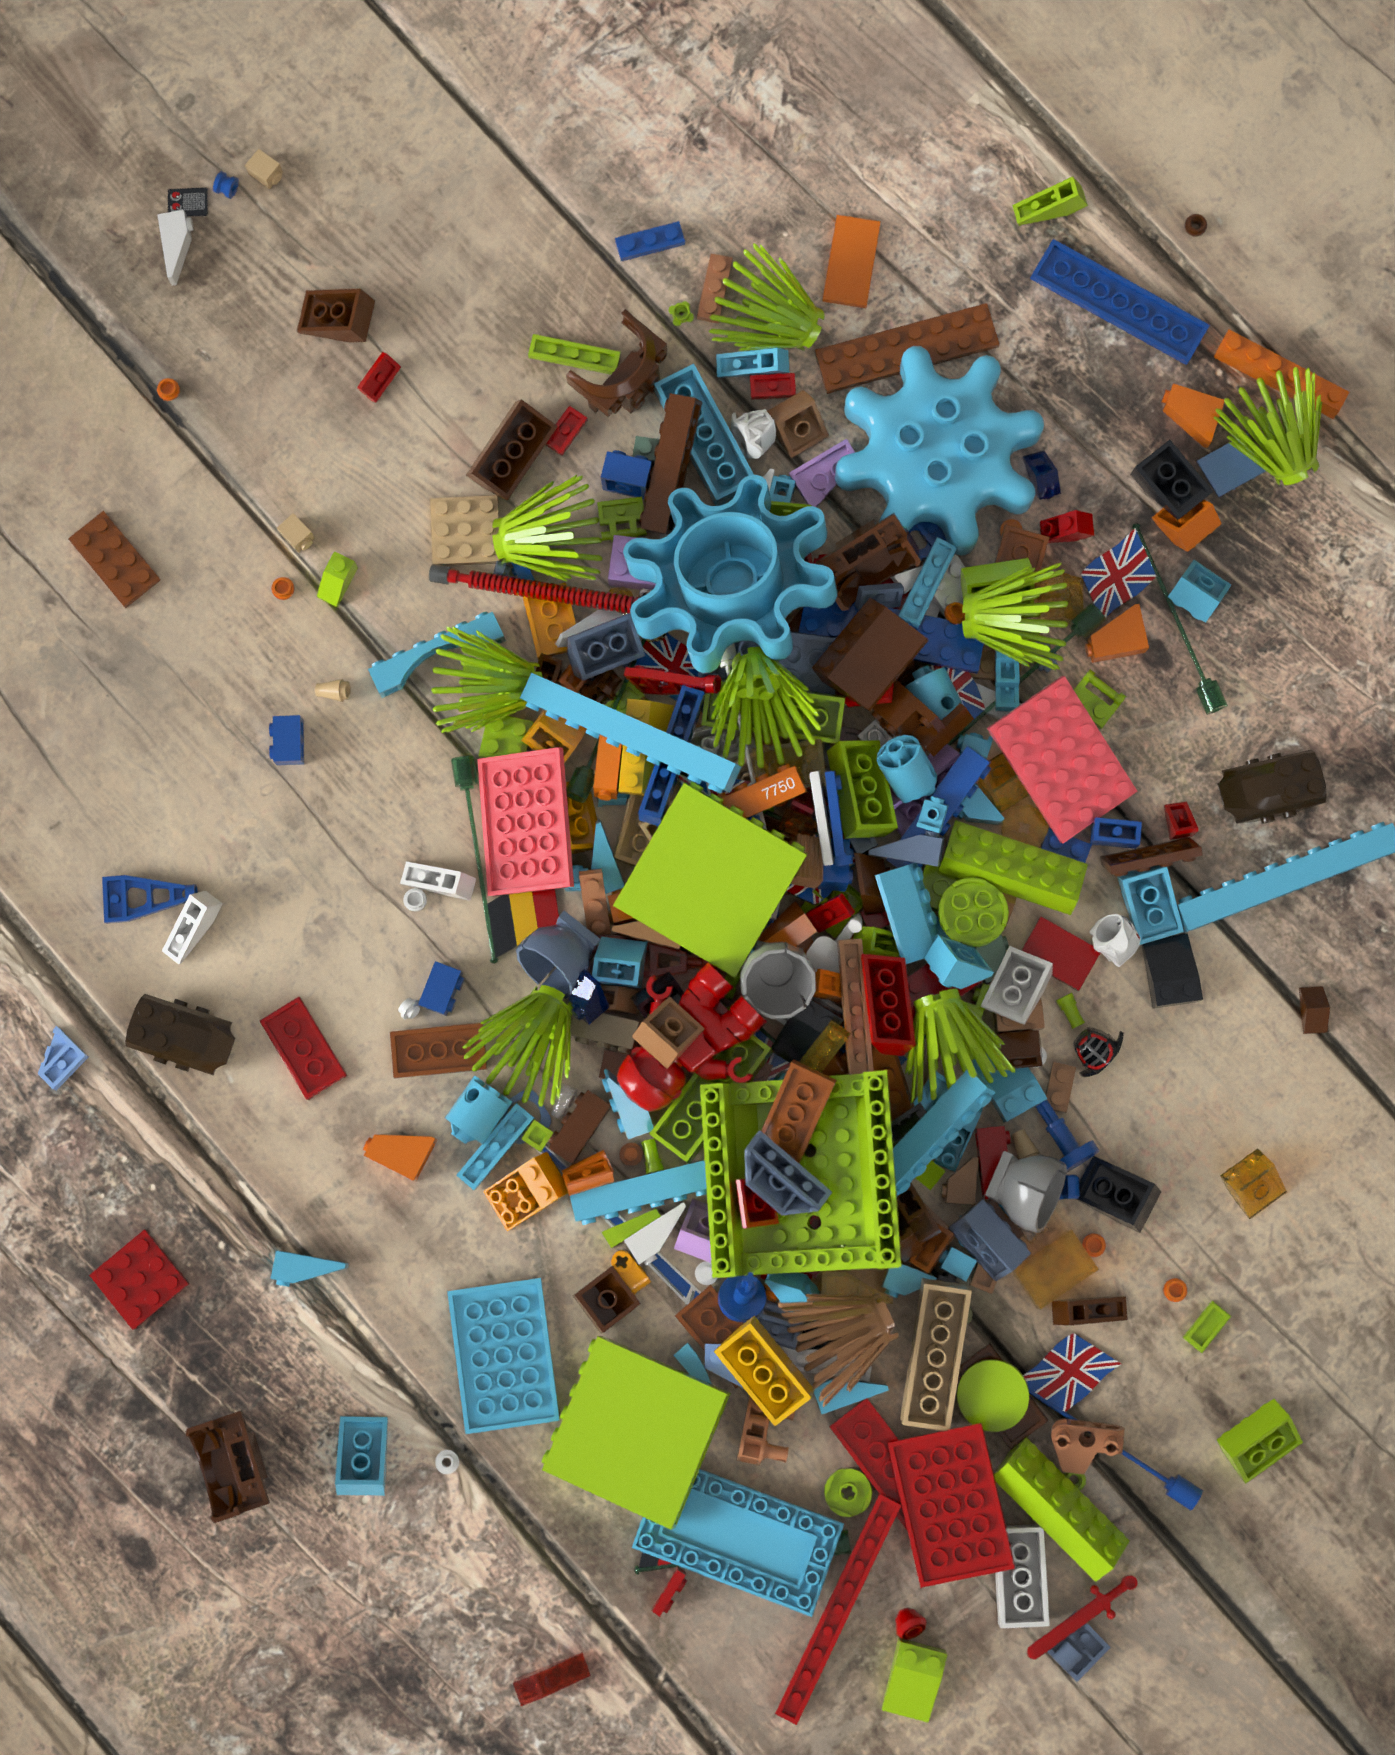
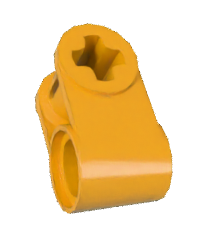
[611,1250,651,1295]

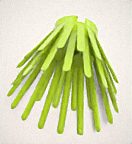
[709,243,825,351]
[1214,367,1322,486]
[492,474,603,582]
[962,563,1068,671]
[431,626,542,733]
[711,647,821,768]
[462,985,575,1107]
[905,989,1016,1103]

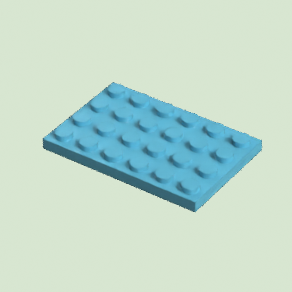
[447,1278,560,1434]

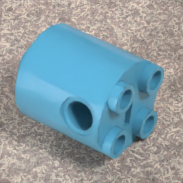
[905,666,963,726]
[876,735,937,803]
[445,1075,512,1144]

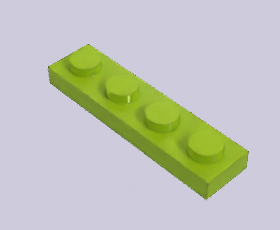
[528,334,621,375]

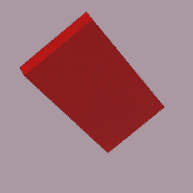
[260,997,348,1100]

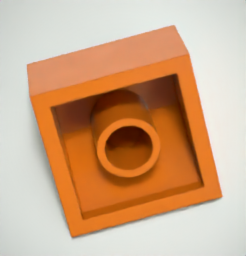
[1152,500,1222,552]

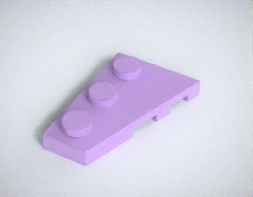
[789,439,855,507]

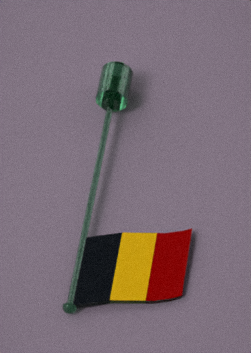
[451,756,559,964]

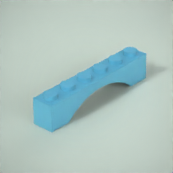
[368,612,506,698]

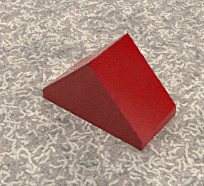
[1164,801,1198,840]

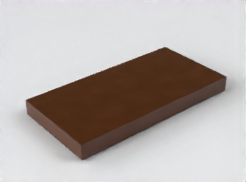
[958,1343,1049,1449]

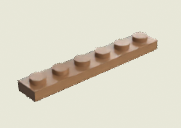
[837,939,874,1075]

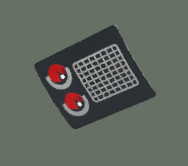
[168,188,208,217]

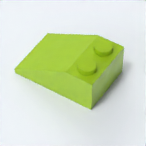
[881,1638,948,1723]

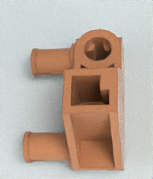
[736,1395,795,1465]
[1051,1419,1125,1474]

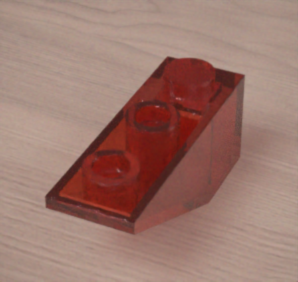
[513,1652,591,1706]

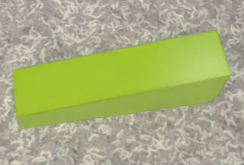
[602,1209,661,1248]

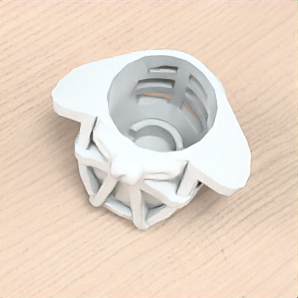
[731,409,776,459]
[1089,914,1141,967]

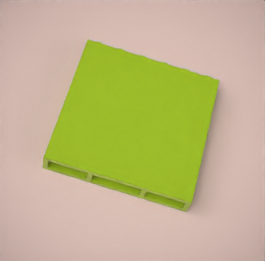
[613,781,808,977]
[542,1336,731,1530]

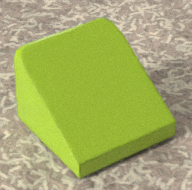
[915,1160,946,1190]

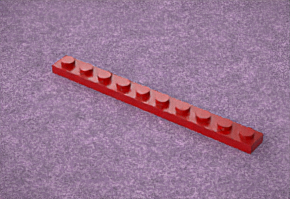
[775,1493,901,1725]

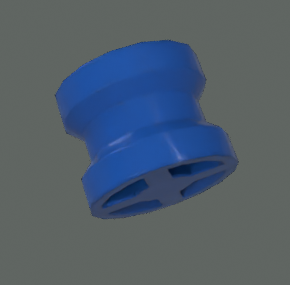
[213,171,239,199]

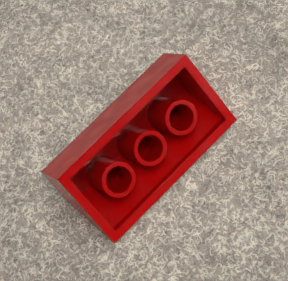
[861,954,916,1056]

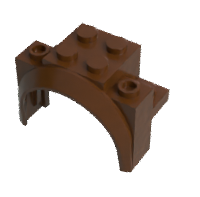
[566,309,668,417]
[816,513,921,611]
[871,661,974,757]
[897,1182,941,1262]
[185,1410,270,1523]

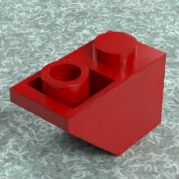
[1040,510,1095,543]

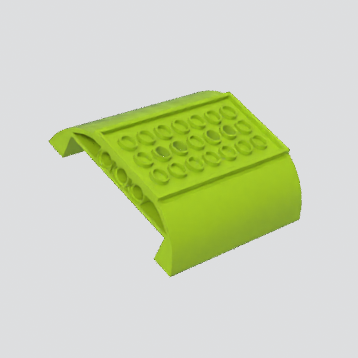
[700,1070,902,1278]

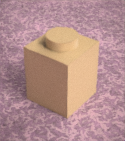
[245,149,283,189]
[277,513,315,553]

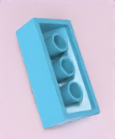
[875,863,943,964]

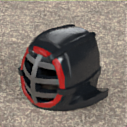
[1073,1027,1124,1077]

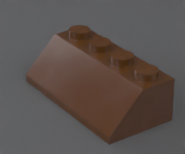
[466,399,558,500]

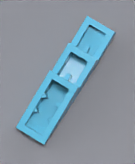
[995,650,1020,712]

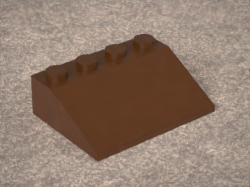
[812,598,929,711]

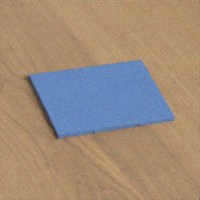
[1196,433,1266,497]

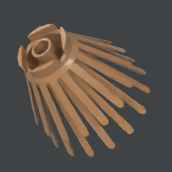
[778,1293,899,1407]

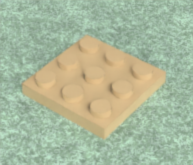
[430,495,501,566]

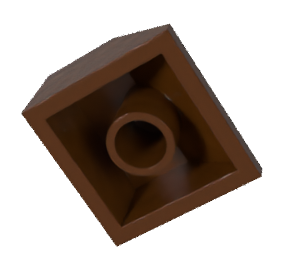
[854,853,890,915]
[573,1266,641,1334]

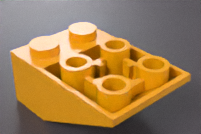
[521,686,587,763]
[483,1152,568,1231]

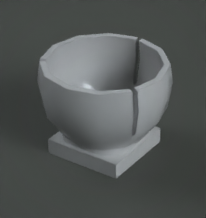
[740,941,816,1019]
[985,1151,1067,1233]

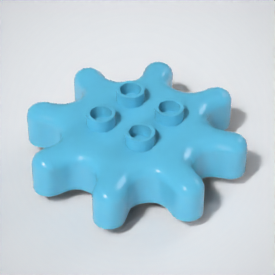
[835,346,1044,555]
[623,475,837,673]

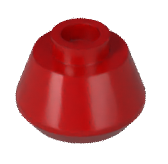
[895,1608,927,1640]

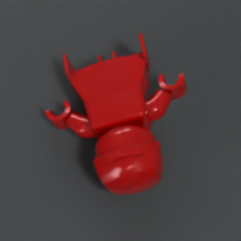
[617,962,768,1112]

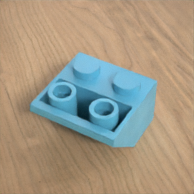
[591,937,648,989]

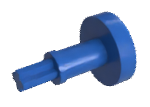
[1035,1100,1100,1172]
[718,1272,766,1322]

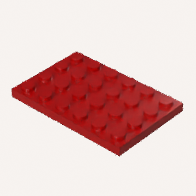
[888,1423,1016,1588]

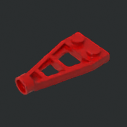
[624,665,721,695]

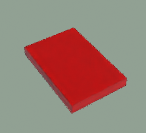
[1021,917,1101,991]

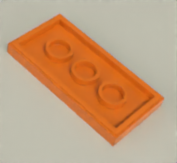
[822,215,881,308]

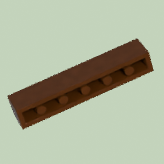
[640,393,702,535]

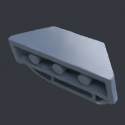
[745,1131,832,1215]

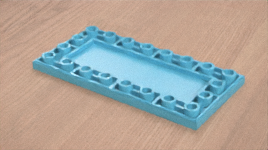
[632,1469,844,1617]

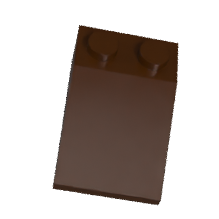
[297,289,375,342]

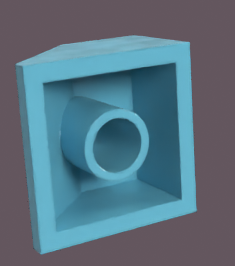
[1168,560,1231,623]
[925,935,994,989]

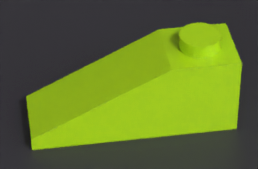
[1012,176,1088,226]

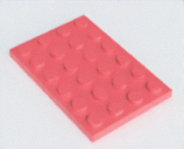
[987,676,1138,844]
[477,747,574,896]

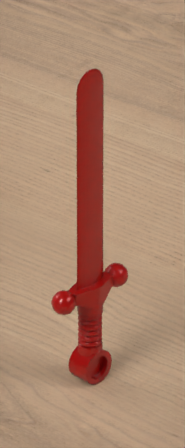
[1027,1575,1138,1660]

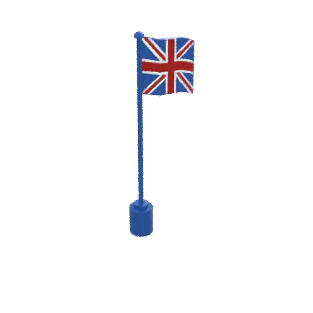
[1023,1333,1203,1511]

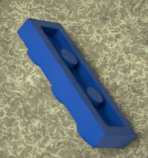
[615,221,685,262]

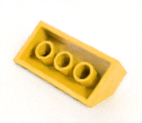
[618,699,674,796]
[714,1316,815,1426]

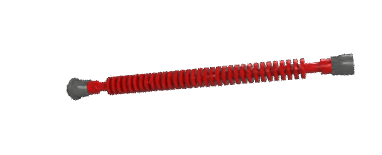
[429,564,640,614]

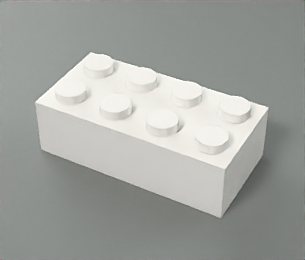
[995,1524,1050,1628]

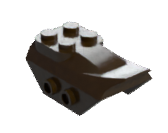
[1217,750,1327,824]
[125,994,236,1076]

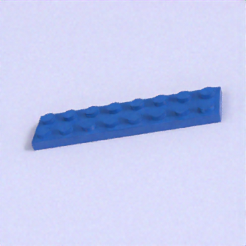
[1030,239,1210,365]
[799,601,984,674]

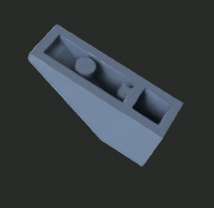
[869,830,945,866]

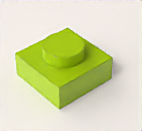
[521,1119,554,1152]

